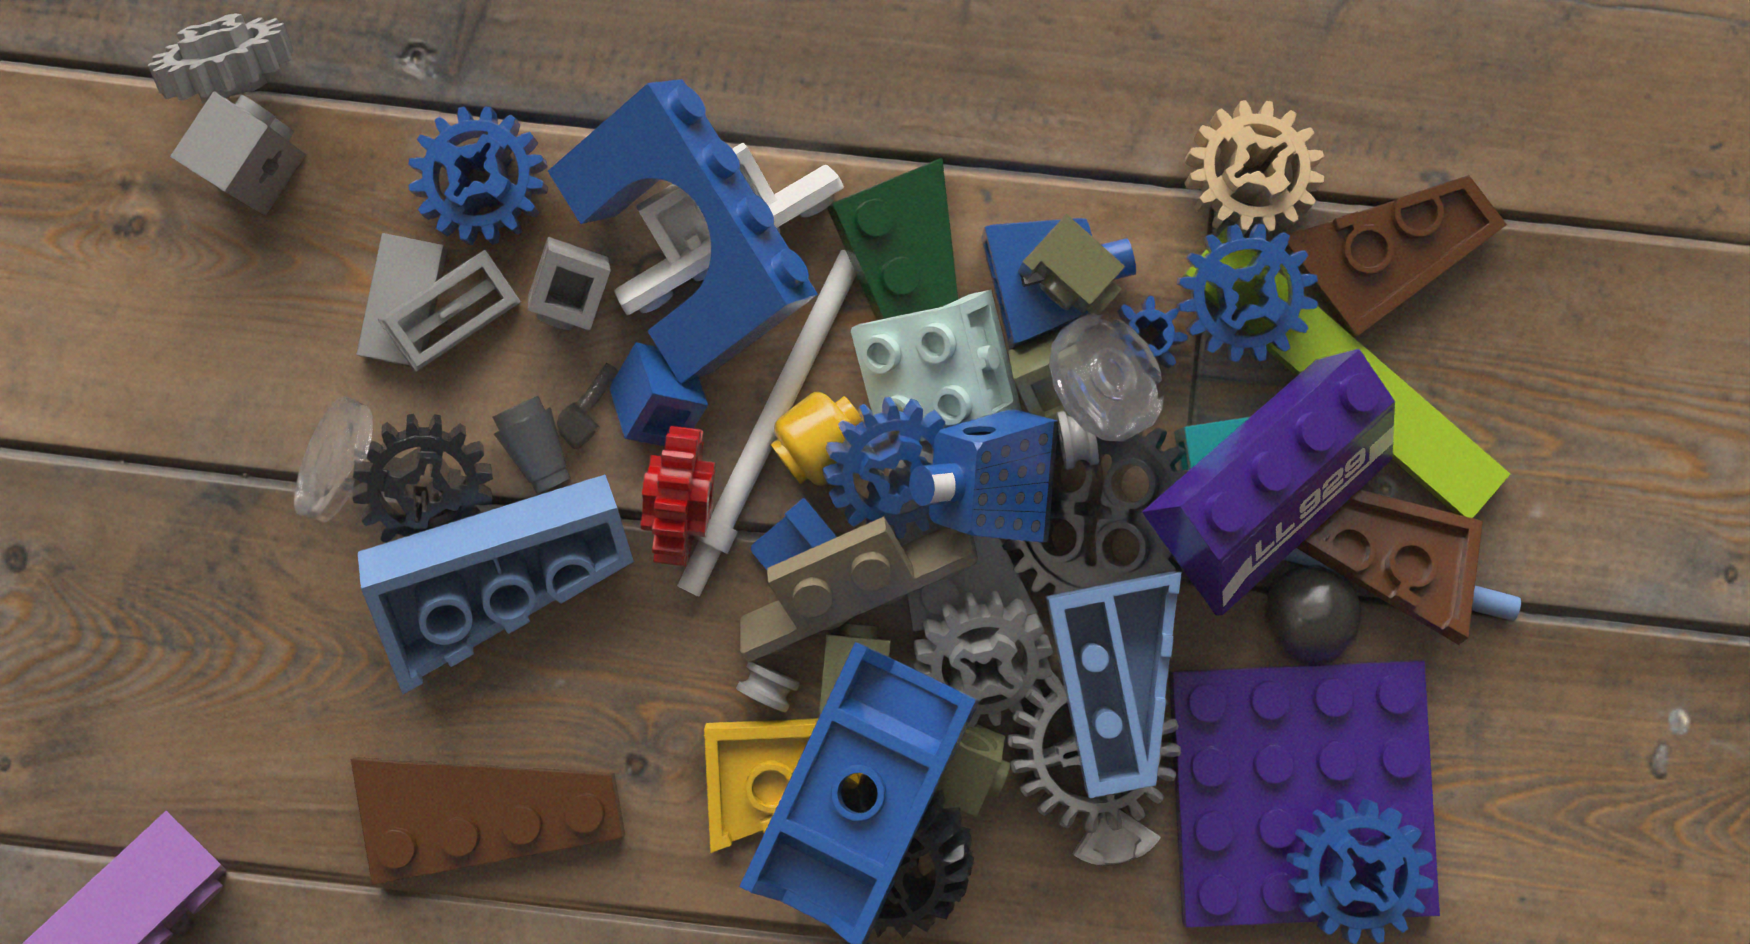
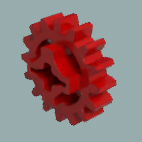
[640,426,716,567]

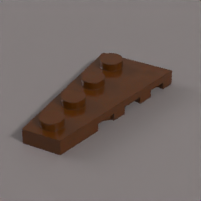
[350,757,625,885]

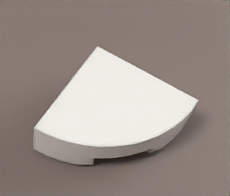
[1072,809,1161,865]

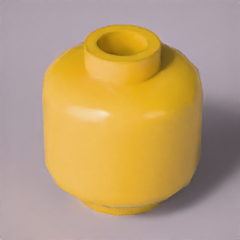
[770,392,862,486]

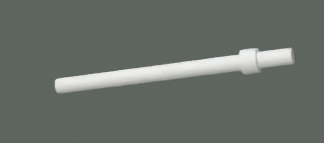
[677,250,856,597]

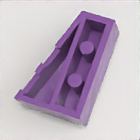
[22,811,227,944]

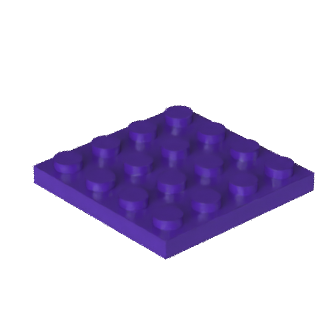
[1169,660,1440,927]

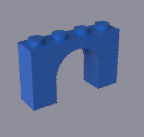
[548,79,818,384]

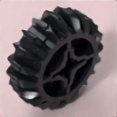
[841,774,974,939]

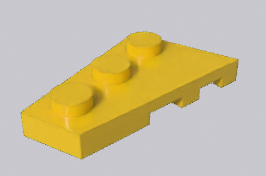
[704,718,862,853]

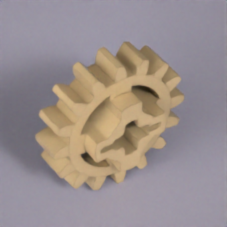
[1185,100,1325,238]

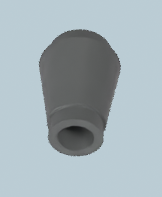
[492,396,571,494]

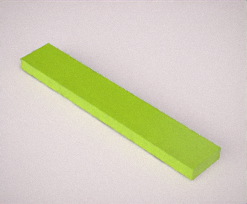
[1182,227,1511,518]

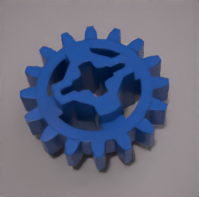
[408,106,548,245]
[1177,224,1318,362]
[823,397,945,539]
[1286,798,1434,944]

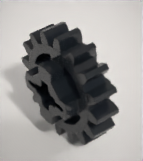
[352,414,493,543]

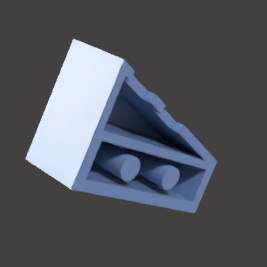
[1046,571,1181,798]

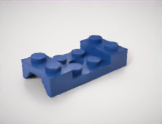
[739,642,980,944]

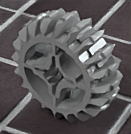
[1007,673,1181,833]

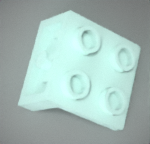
[851,290,1022,441]

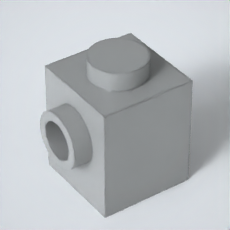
[528,237,611,330]

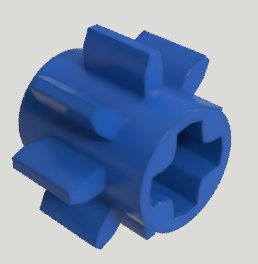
[1106,296,1188,377]

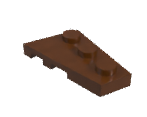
[1284,175,1507,338]
[1296,490,1483,645]

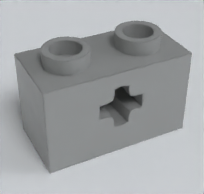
[170,91,306,216]

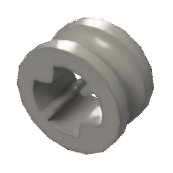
[1056,407,1099,470]
[736,660,800,712]

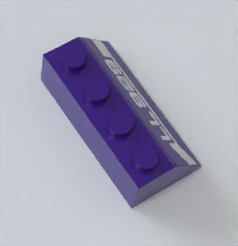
[1142,349,1395,616]

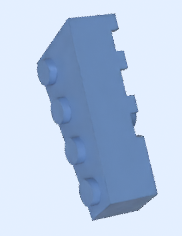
[358,475,634,695]

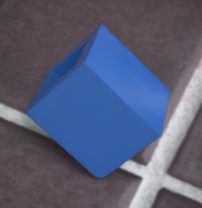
[610,342,708,446]
[751,498,837,570]

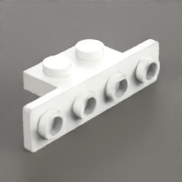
[614,143,844,315]

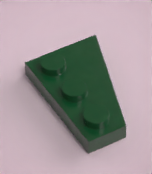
[827,158,958,320]

